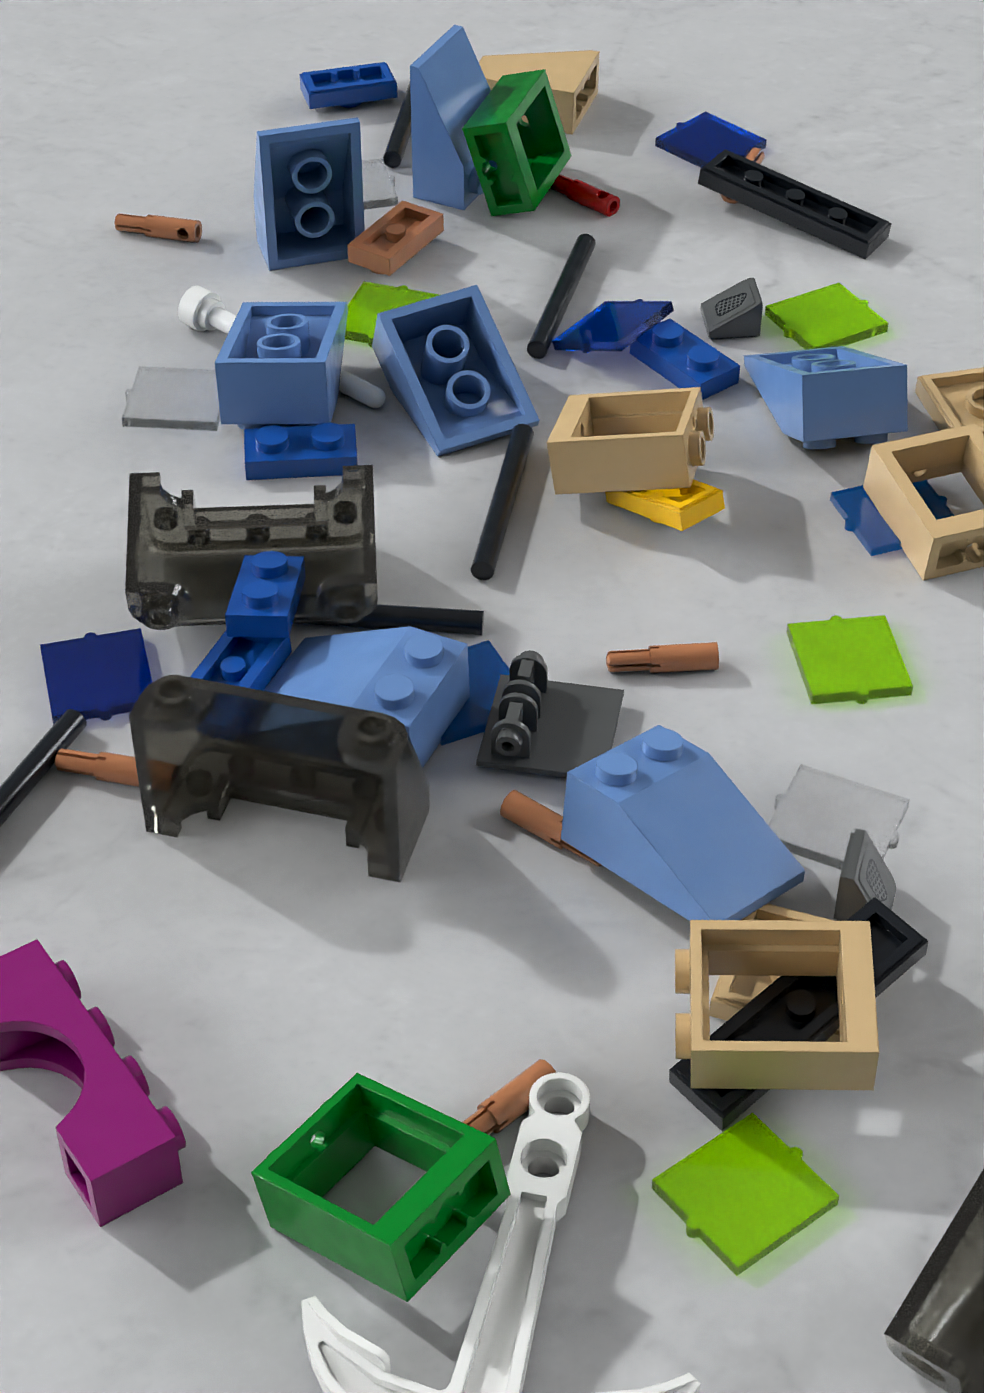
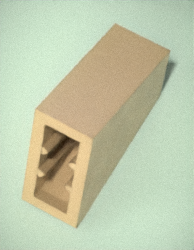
[479,50,600,135]

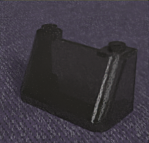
[125,465,378,630]
[129,675,430,883]

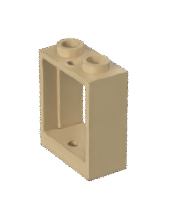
[546,387,714,495]
[863,423,984,581]
[675,920,879,1091]

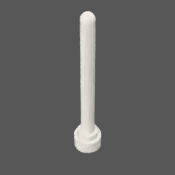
[178,285,386,408]

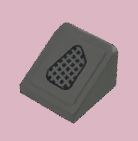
[700,278,763,339]
[833,828,896,921]

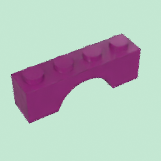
[0,939,186,1227]

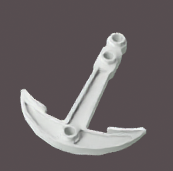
[301,1072,701,1393]

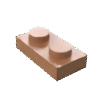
[347,200,444,276]

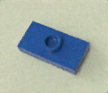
[299,62,398,109]

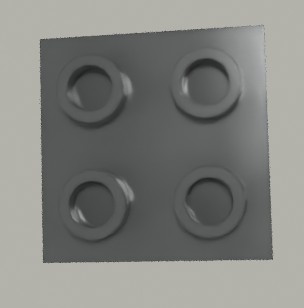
[476,650,624,778]

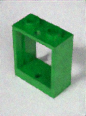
[462,69,572,216]
[251,1073,511,1302]

